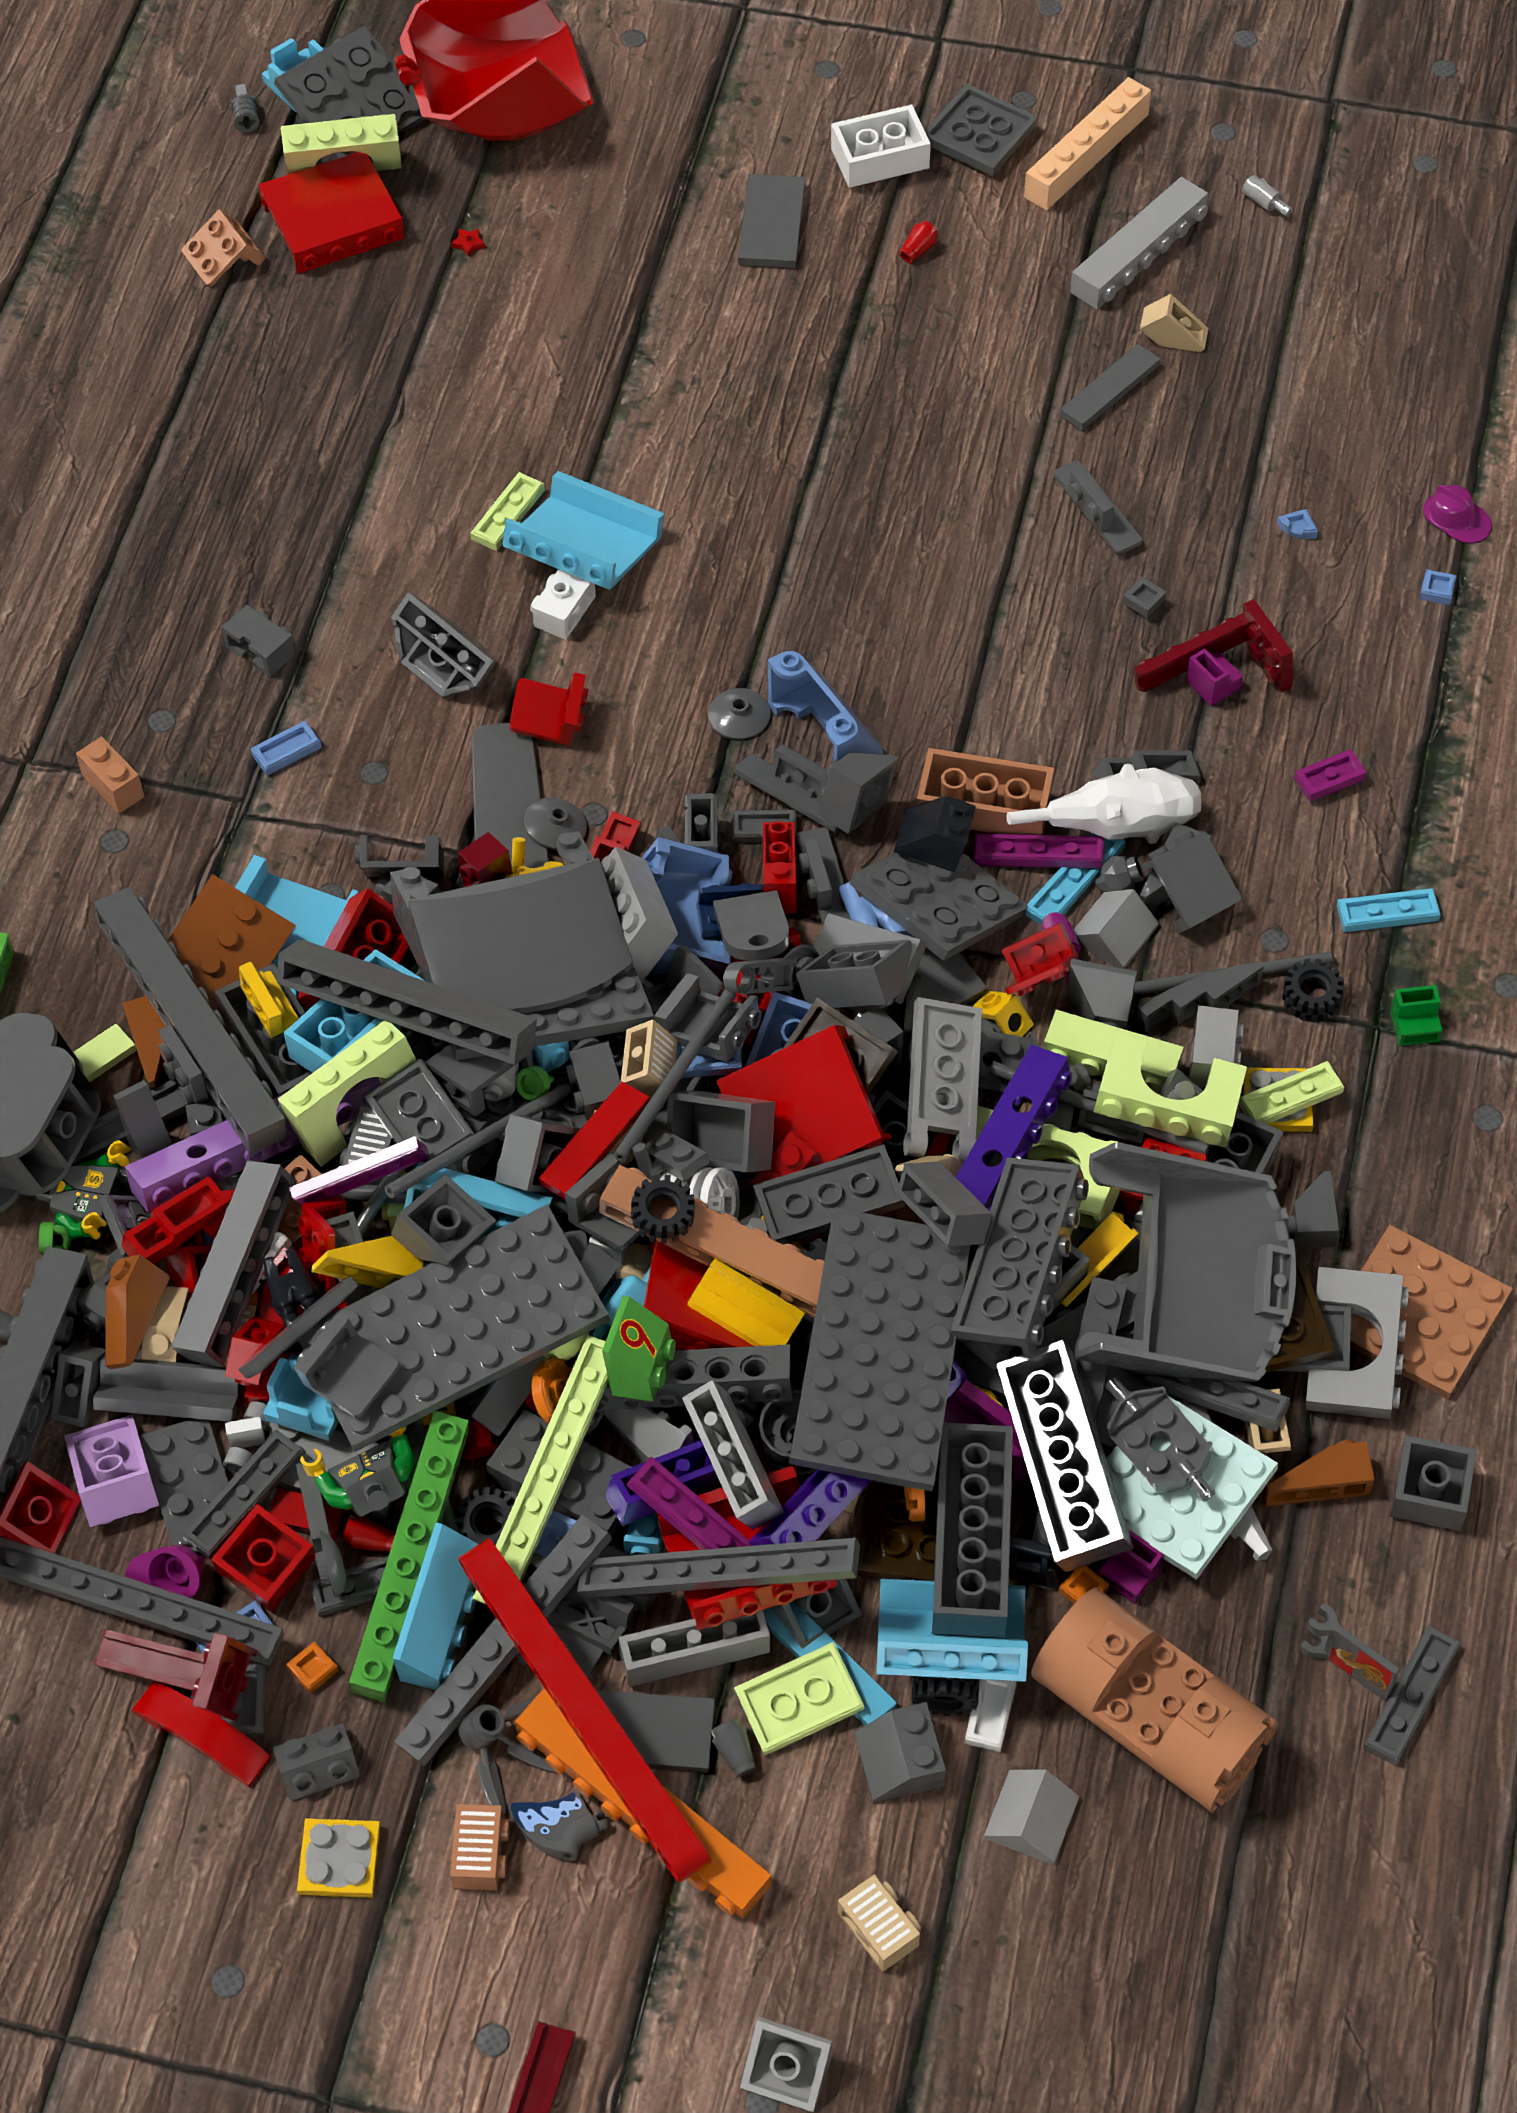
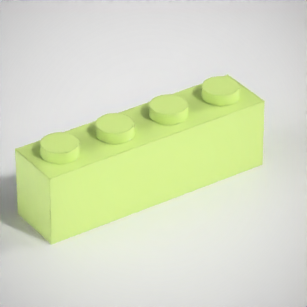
[1043,1010,1184,1094]

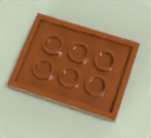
[167,874,296,1032]

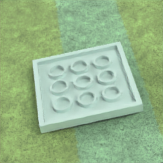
[1106,1395,1278,1580]

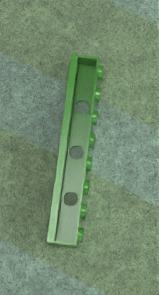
[349,1411,469,1702]

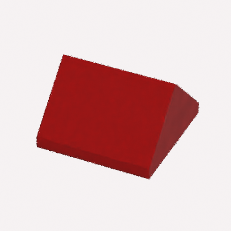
[0,1461,81,1554]

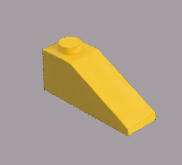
[312,1236,423,1289]

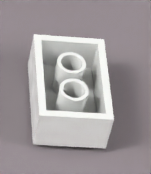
[831,105,930,188]

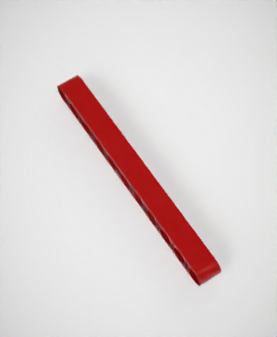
[458,1538,712,1883]

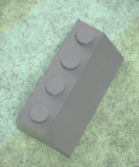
[601,846,678,983]

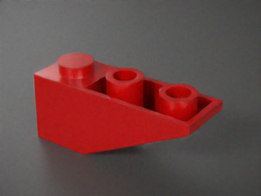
[762,821,796,913]

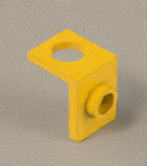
[972,991,1034,1037]

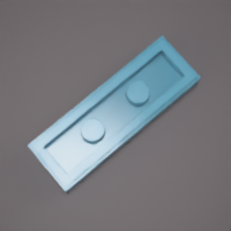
[1337,888,1440,932]

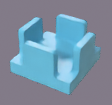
[262,38,324,112]
[263,1354,339,1441]

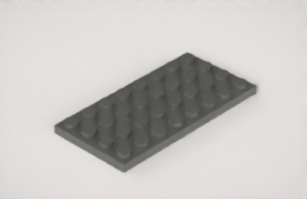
[298,1204,610,1452]
[789,1207,970,1491]

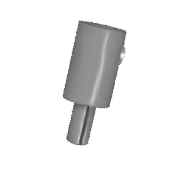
[1242,175,1292,216]

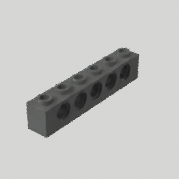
[595,1344,794,1412]

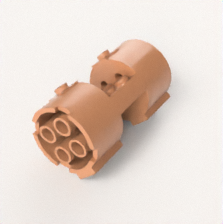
[1031,1588,1278,1813]

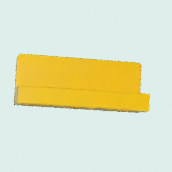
[1059,1212,1139,1310]
[687,1258,805,1346]

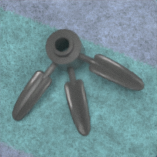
[459,1697,555,1815]

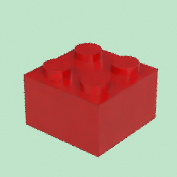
[211,1504,316,1613]

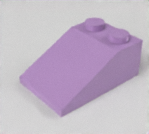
[64,1415,159,1527]

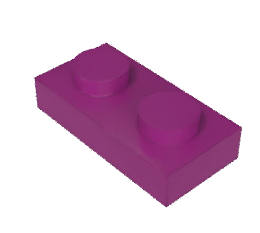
[1294,749,1367,802]

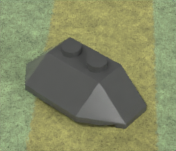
[391,592,496,698]

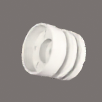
[659,1167,740,1219]

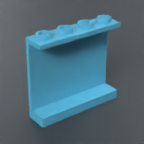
[503,471,665,590]
[235,855,359,1009]
[877,1579,1028,1681]

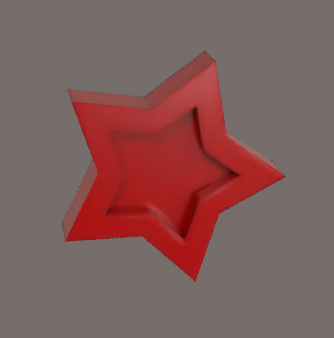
[451,228,485,256]

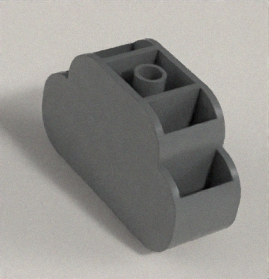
[0,1013,101,1213]

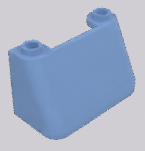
[768,651,883,761]
[642,837,733,975]

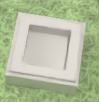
[225,1417,266,1448]

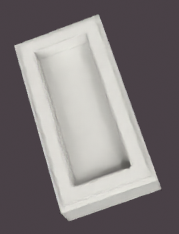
[964,1679,1017,1752]

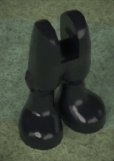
[263,1248,327,1355]

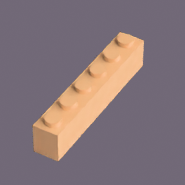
[1024,77,1151,210]

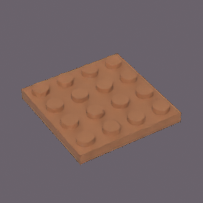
[1350,1224,1513,1400]

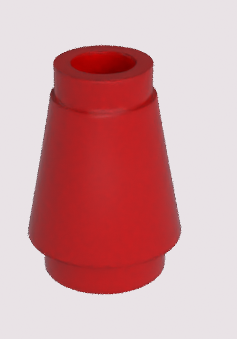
[899,221,939,264]
[342,1515,396,1552]

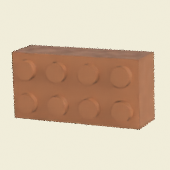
[916,748,1054,835]

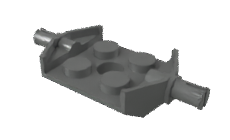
[978,1029,1039,1093]
[1105,1377,1215,1502]

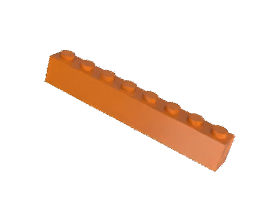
[515,1689,772,1919]

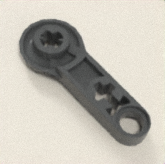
[723,944,819,1000]
[296,1460,348,1597]

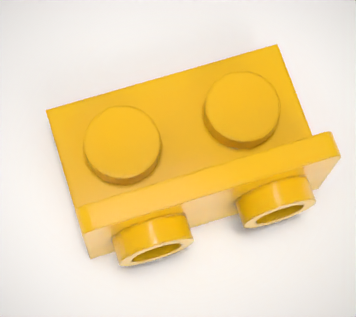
[239,961,299,1038]

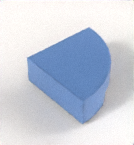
[1277,509,1318,539]

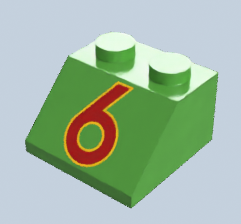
[602,1296,676,1402]

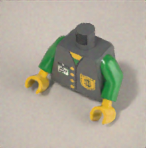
[36,1141,131,1240]
[300,1426,415,1516]

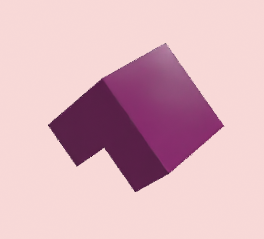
[1186,648,1243,706]
[1099,1529,1164,1605]

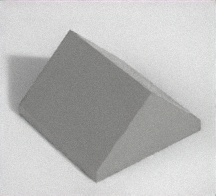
[1074,889,1159,969]
[984,1770,1079,1865]
[740,2017,832,2112]

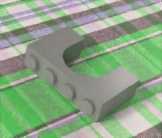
[1305,1267,1409,1419]

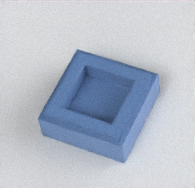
[1419,569,1456,605]

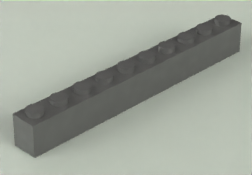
[94,887,289,1155]

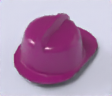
[1423,485,1491,544]
[125,1545,205,1598]

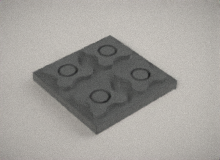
[274,25,426,160]
[849,852,1028,961]

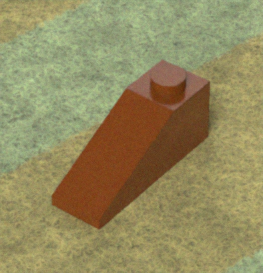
[122,996,165,1091]
[105,1254,170,1370]
[1264,1440,1375,1507]

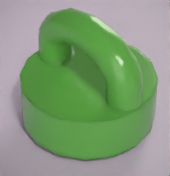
[516,1065,554,1101]
[39,1222,71,1256]

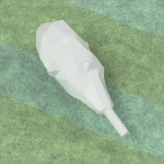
[1007,764,1201,844]

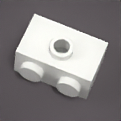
[530,569,596,640]

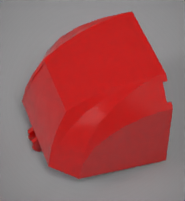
[395,0,595,141]

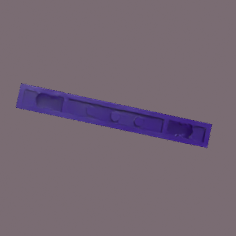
[956,1045,1073,1260]
[748,1358,968,1546]

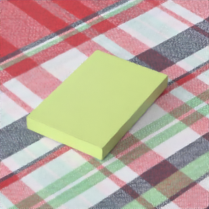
[734,1642,865,1756]

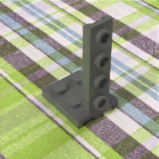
[71,1024,209,1166]

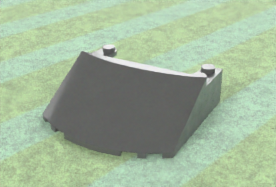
[390,831,633,1014]
[1074,1142,1296,1382]

